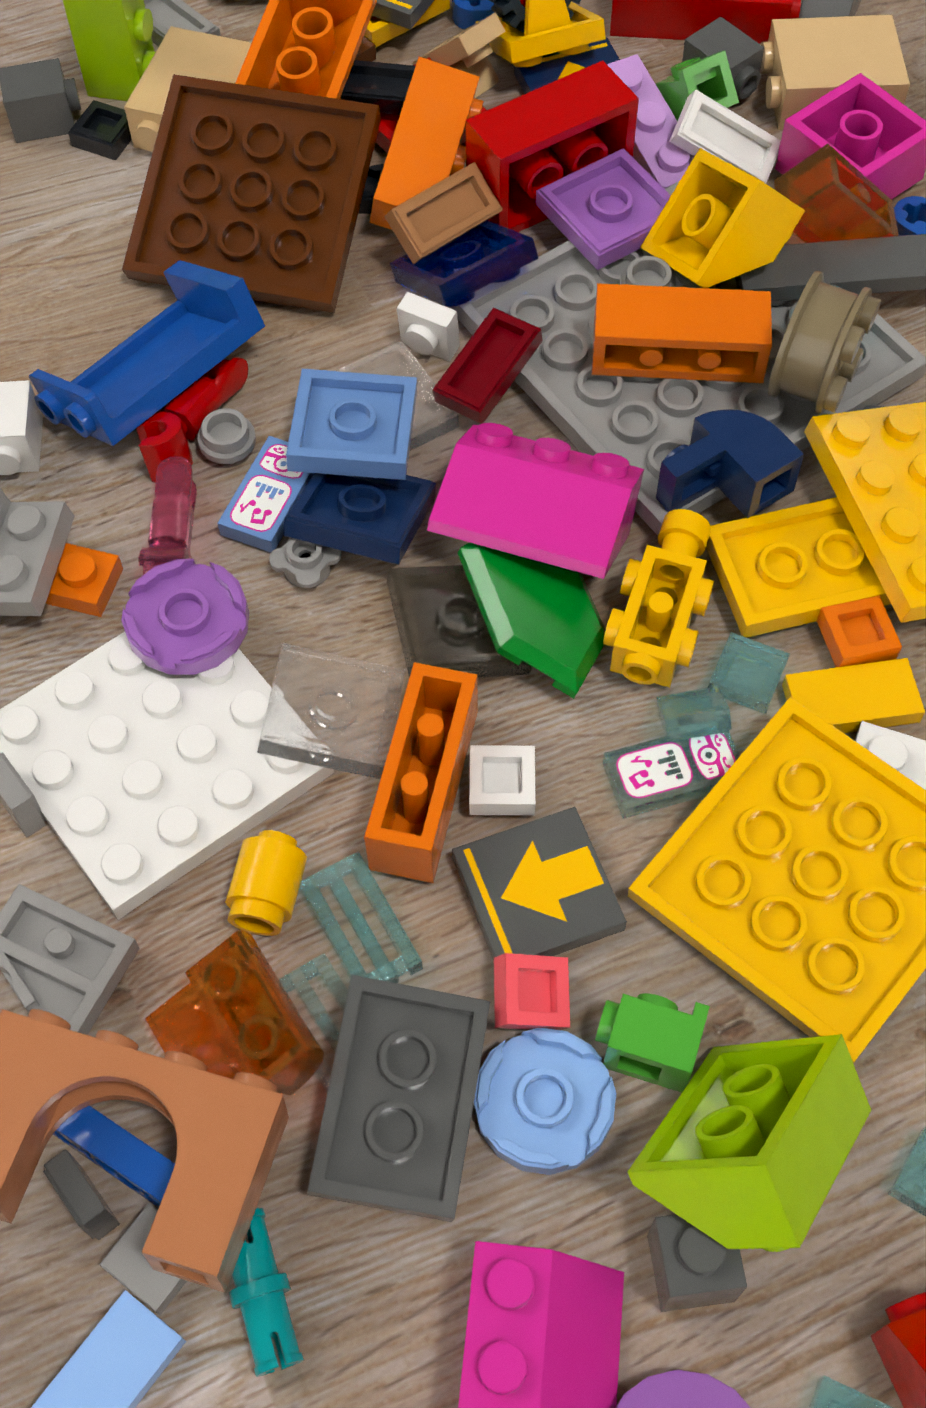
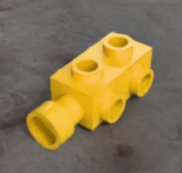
[603,509,714,688]

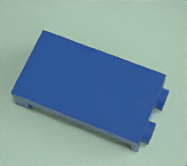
[29,260,265,446]

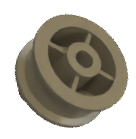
[768,270,881,415]

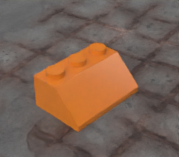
[235,0,377,99]

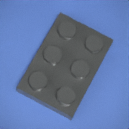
[307,974,490,1222]

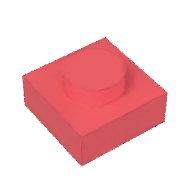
[494,953,570,1030]

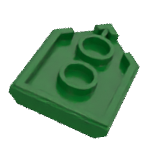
[457,542,606,699]

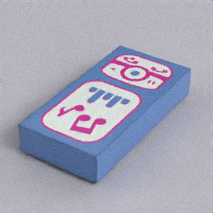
[217,436,314,553]

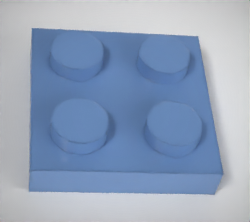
[286,369,417,480]

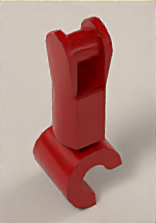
[136,357,249,484]

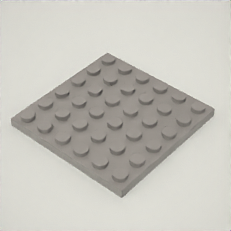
[455,181,926,535]

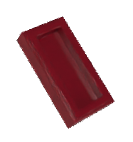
[432,307,543,424]

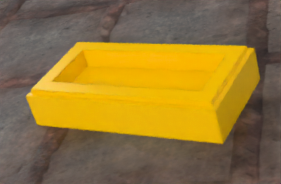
[782,658,925,733]

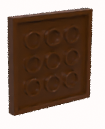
[122,74,381,313]

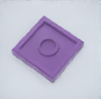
[536,148,671,270]

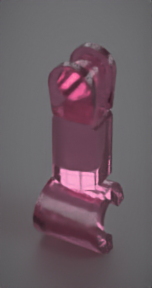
[138,456,197,575]

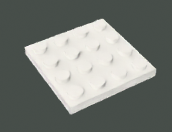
[0,632,335,920]

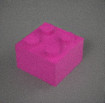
[775,73,926,227]

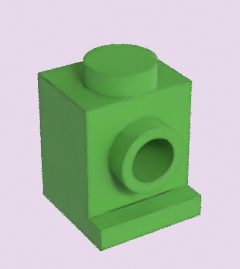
[656,50,739,121]
[595,993,710,1093]

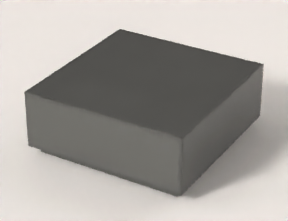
[43,1149,120,1240]

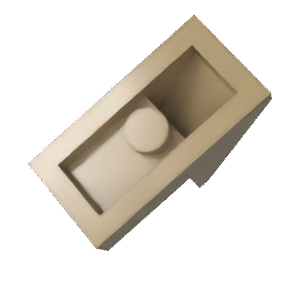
[412,12,506,98]

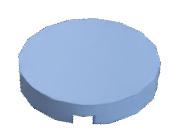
[474,1028,616,1175]

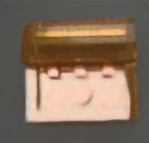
[145,929,324,1095]

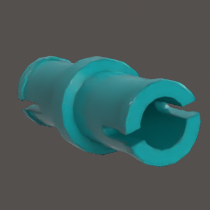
[228,1208,304,1377]

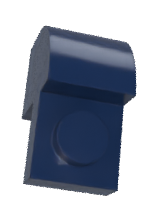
[656,409,804,519]

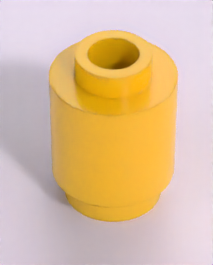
[225,830,307,936]

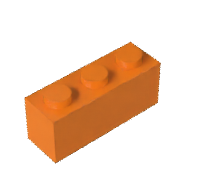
[369,56,484,230]
[592,283,772,383]
[364,662,478,883]

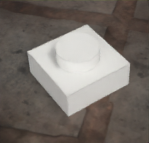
[397,292,460,362]
[469,745,536,816]

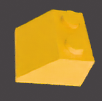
[640,148,805,288]

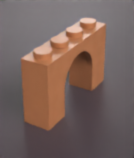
[0,1009,289,1293]

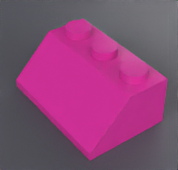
[427,423,644,579]
[458,1241,624,1408]

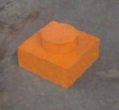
[45,543,123,617]
[816,595,902,667]

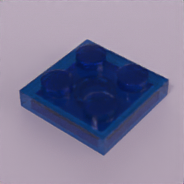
[390,221,539,307]

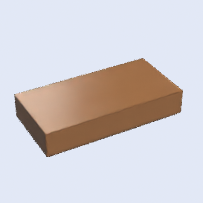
[384,162,503,265]

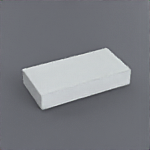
[669,90,781,183]

